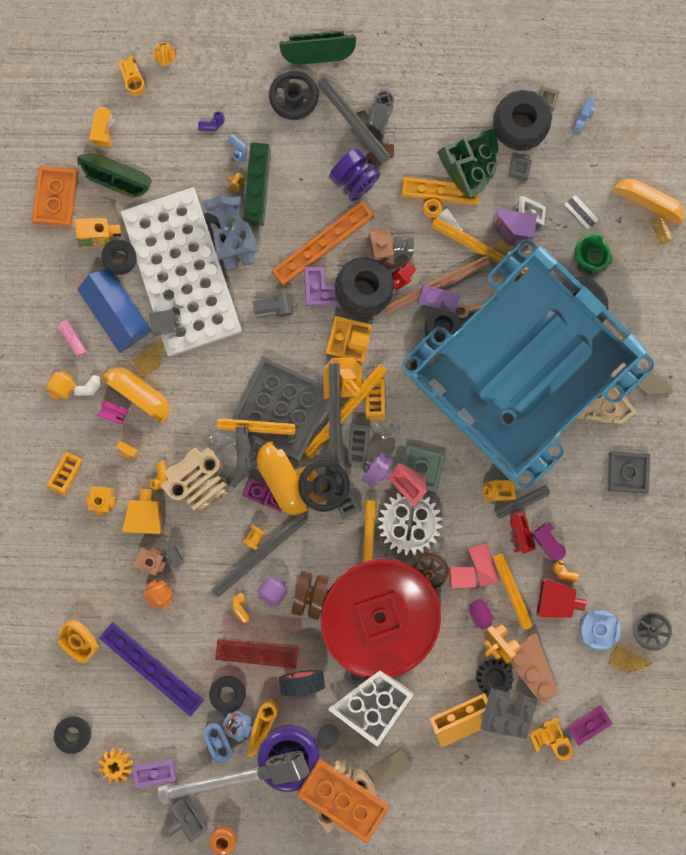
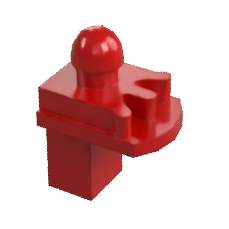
[391,262,416,292]

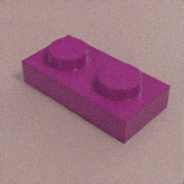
[567,705,613,746]

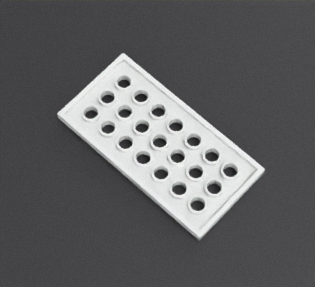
[121,187,243,357]

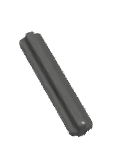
[494,485,550,519]

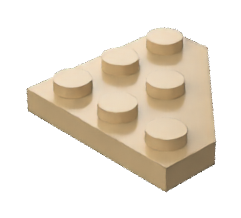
[576,388,637,425]

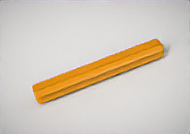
[217,419,296,435]
[493,553,533,630]

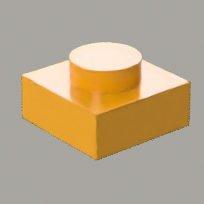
[116,441,140,459]

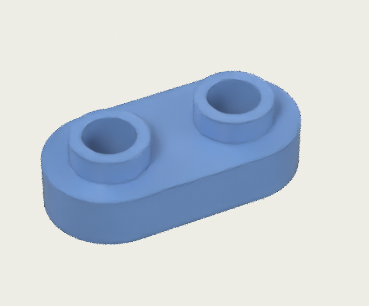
[203,723,233,764]

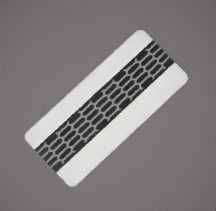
[565,195,598,229]

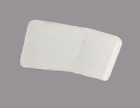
[437,208,463,239]

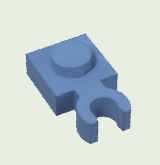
[573,97,596,134]

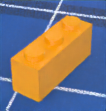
[429,693,488,748]

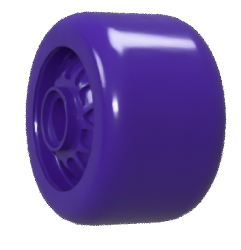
[257,724,320,792]

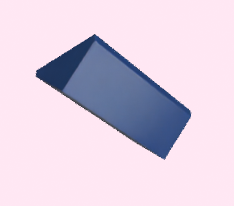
[77,269,152,353]

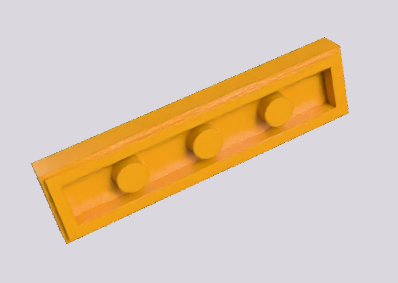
[401,177,479,206]

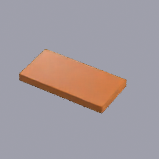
[296,758,390,843]

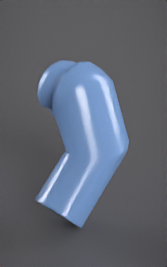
[228,134,247,162]

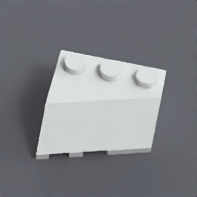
[328,671,414,747]

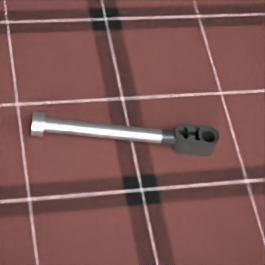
[158,751,310,805]

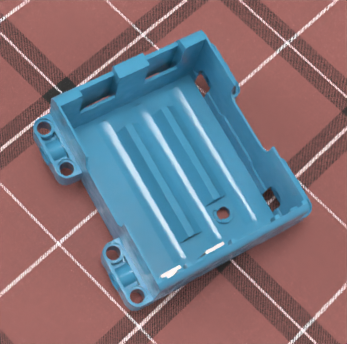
[402,240,654,489]

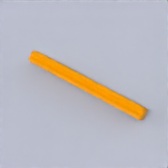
[431,218,528,277]
[304,364,387,458]

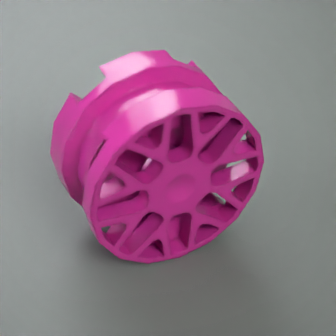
[97,401,129,425]

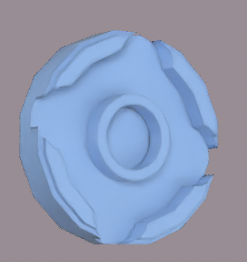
[579,610,621,650]

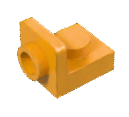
[483,480,516,502]

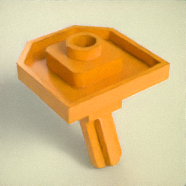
[323,357,362,399]

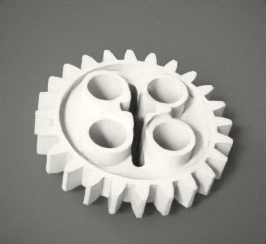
[378,493,442,555]

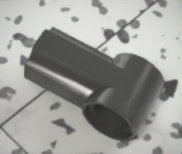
[253,294,293,318]

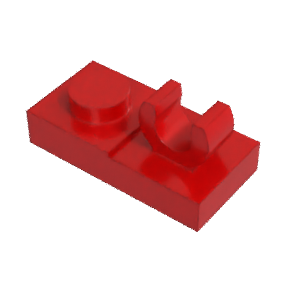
[510,511,536,554]

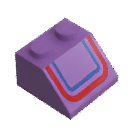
[492,209,537,250]

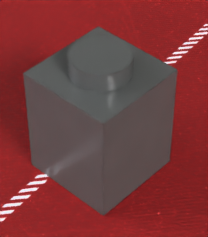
[149,309,181,336]

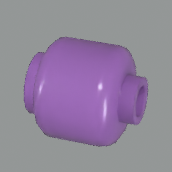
[258,576,288,607]

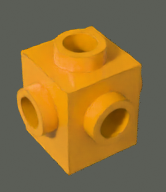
[86,486,116,516]

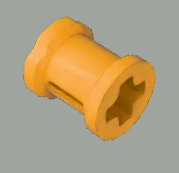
[242,524,267,550]

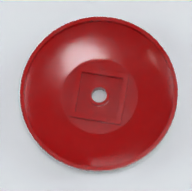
[320,559,441,678]

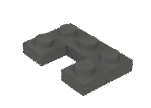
[480,688,538,739]

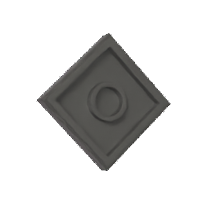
[608,451,650,494]

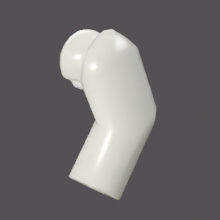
[74,375,101,396]

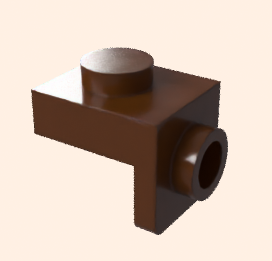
[367,142,394,169]

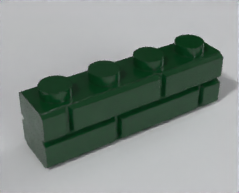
[243,142,271,226]

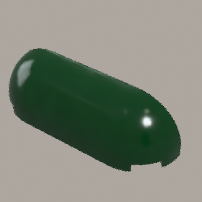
[279,31,356,65]
[77,153,152,198]

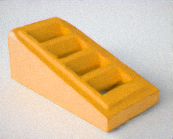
[365,379,386,421]
[46,452,84,497]

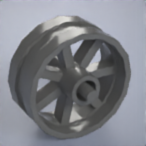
[634,612,672,651]

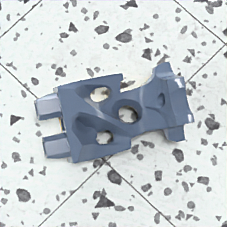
[203,195,259,270]

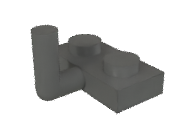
[161,796,209,842]

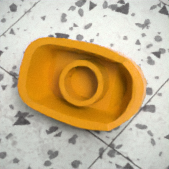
[57,620,99,663]

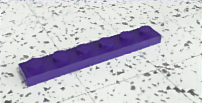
[99,622,204,717]

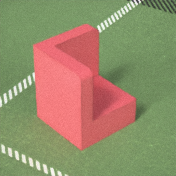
[449,567,476,588]

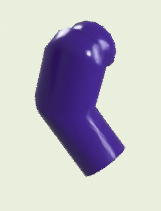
[198,111,225,132]

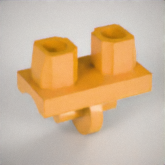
[484,624,520,664]

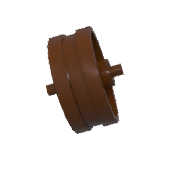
[413,553,449,591]

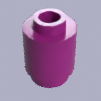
[468,598,494,630]

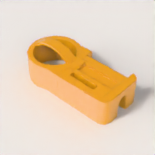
[118,56,146,97]

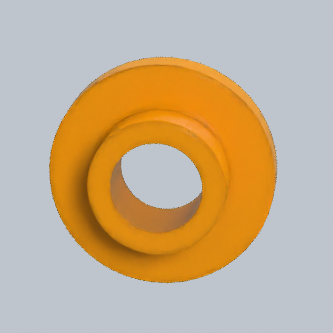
[423,199,442,218]

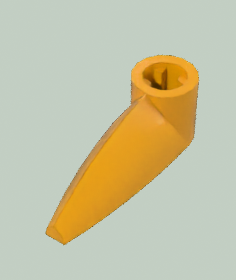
[247,698,281,758]

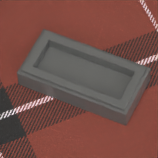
[366,102,392,143]

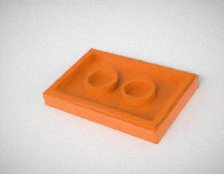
[32,166,79,228]

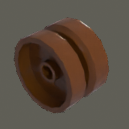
[291,571,329,620]

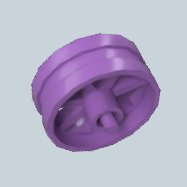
[361,452,394,489]

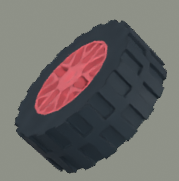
[279,670,325,696]

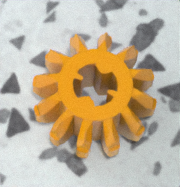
[98,748,133,784]

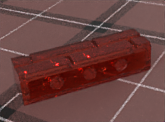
[215,637,299,669]

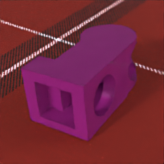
[531,522,566,560]

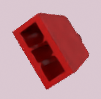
[536,578,586,618]

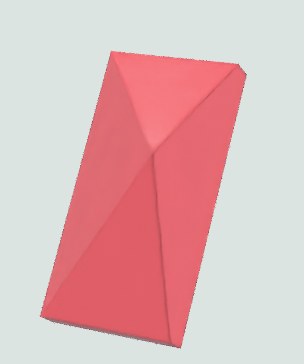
[389,464,427,506]
[468,543,499,587]

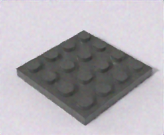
[232,357,329,462]

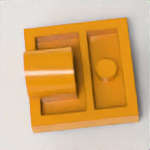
[325,316,373,364]

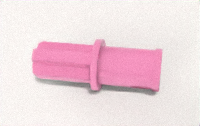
[58,320,88,358]

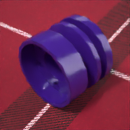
[329,148,381,202]

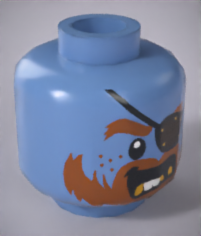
[223,710,253,742]

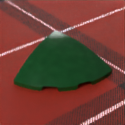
[437,128,499,199]

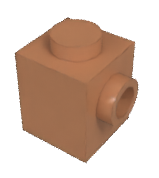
[133,547,167,576]

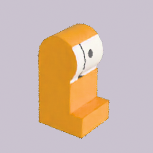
[89,107,114,148]

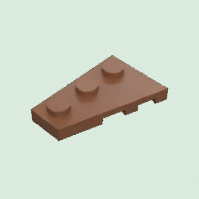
[509,631,558,705]

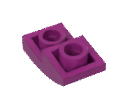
[242,478,282,512]

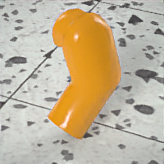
[150,461,168,490]
[552,560,579,583]
[232,593,250,624]

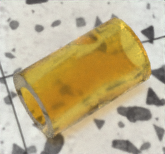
[651,217,674,245]

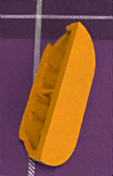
[611,179,684,226]
[101,368,170,424]
[257,442,309,515]

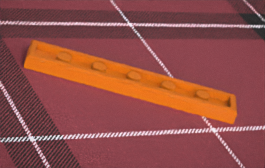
[271,200,374,287]

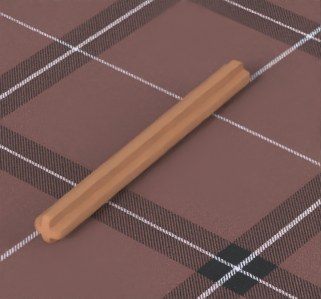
[385,256,491,314]

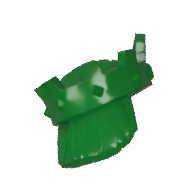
[574,233,613,276]

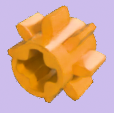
[152,42,176,66]

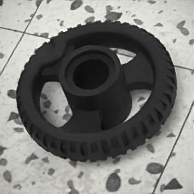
[269,71,319,120]
[298,460,350,512]

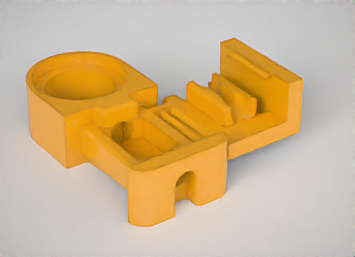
[528,717,573,760]

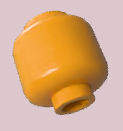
[46,371,76,401]

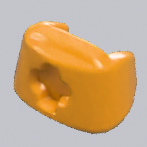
[227,173,244,193]

